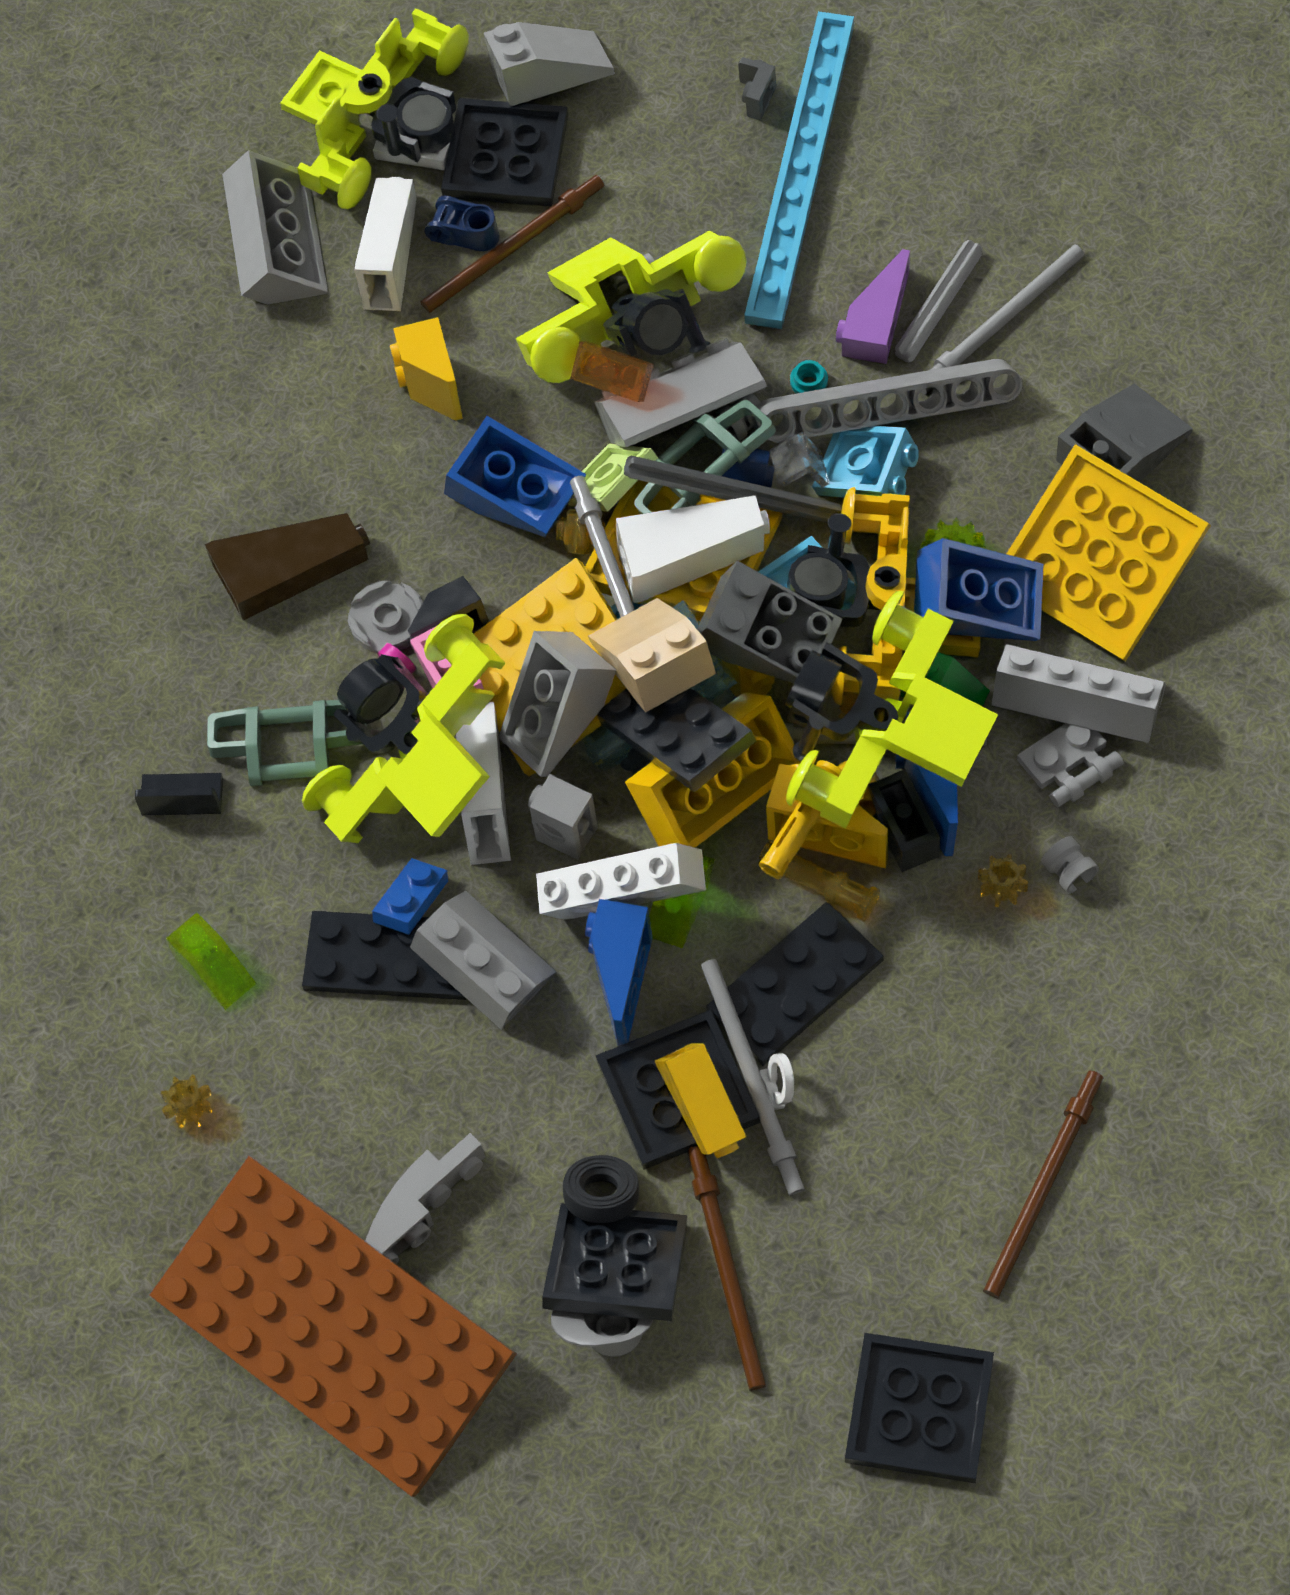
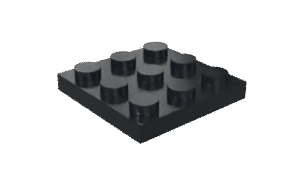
[441,98,568,207]
[595,1010,760,1170]
[542,1203,687,1321]
[845,1333,994,1484]

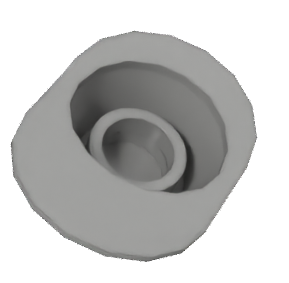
[551,1310,653,1357]

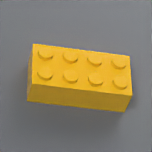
[625,692,801,848]

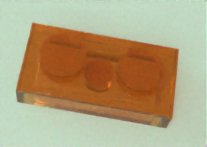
[570,341,654,402]

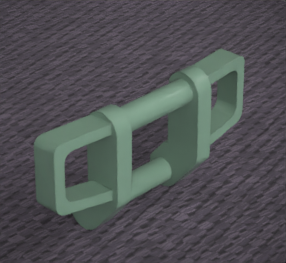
[634,400,776,514]
[207,700,368,787]

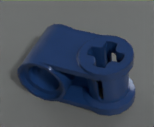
[424,196,500,252]

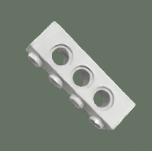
[536,843,706,920]

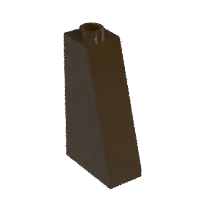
[204,513,370,621]

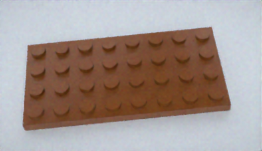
[149,1156,517,1497]

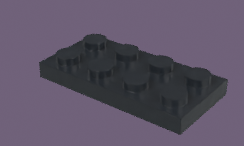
[596,688,756,792]
[706,901,884,1066]
[302,911,466,1000]

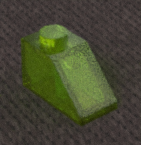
[649,856,715,948]
[166,912,256,1010]

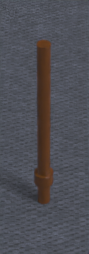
[420,175,605,313]
[983,1070,1103,1299]
[688,1146,766,1391]

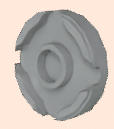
[348,581,423,653]

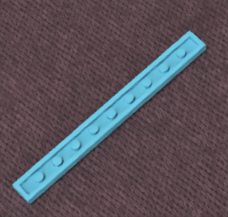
[744,11,854,329]

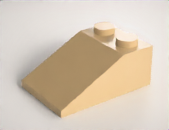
[588,598,716,713]

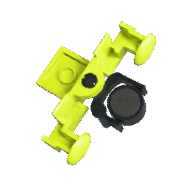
[280,8,469,210]

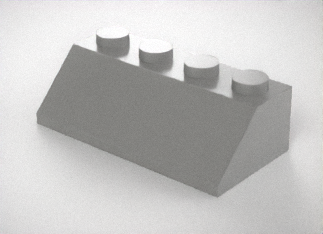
[222,150,328,305]
[594,338,767,447]
[992,644,1166,743]

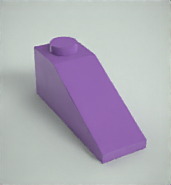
[836,249,910,364]

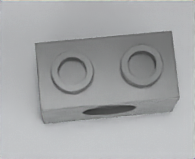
[528,774,598,860]

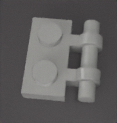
[1017,723,1124,808]

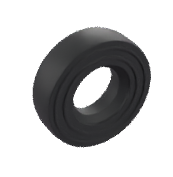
[563,1155,639,1223]

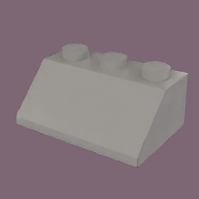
[410,891,556,1030]

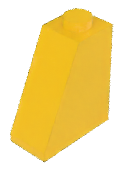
[655,1043,746,1159]

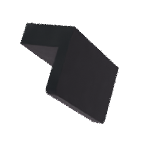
[135,773,223,816]

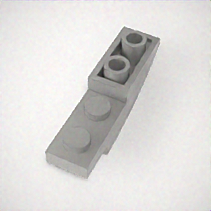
[365,1133,485,1264]

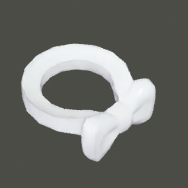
[760,1053,794,1110]

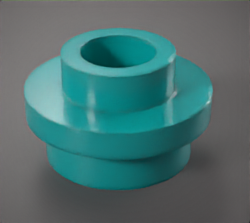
[790,360,828,394]

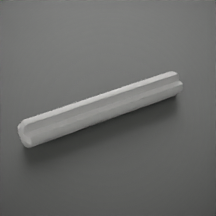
[895,240,982,363]

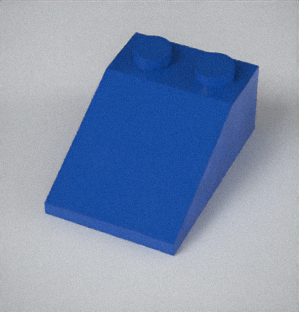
[444,416,586,537]
[914,538,1044,641]
[895,712,958,856]
[585,899,653,1046]

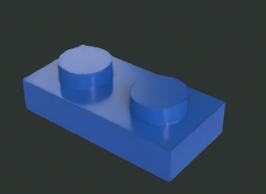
[372,858,448,934]

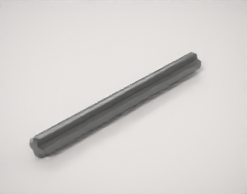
[624,455,842,523]

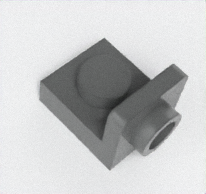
[738,57,777,121]

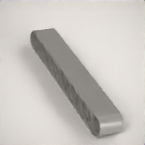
[755,359,1022,442]

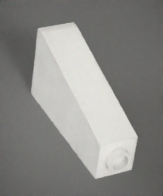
[354,177,417,311]
[616,496,770,603]
[456,702,511,865]

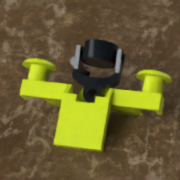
[516,231,747,383]
[785,591,998,829]
[302,614,506,843]

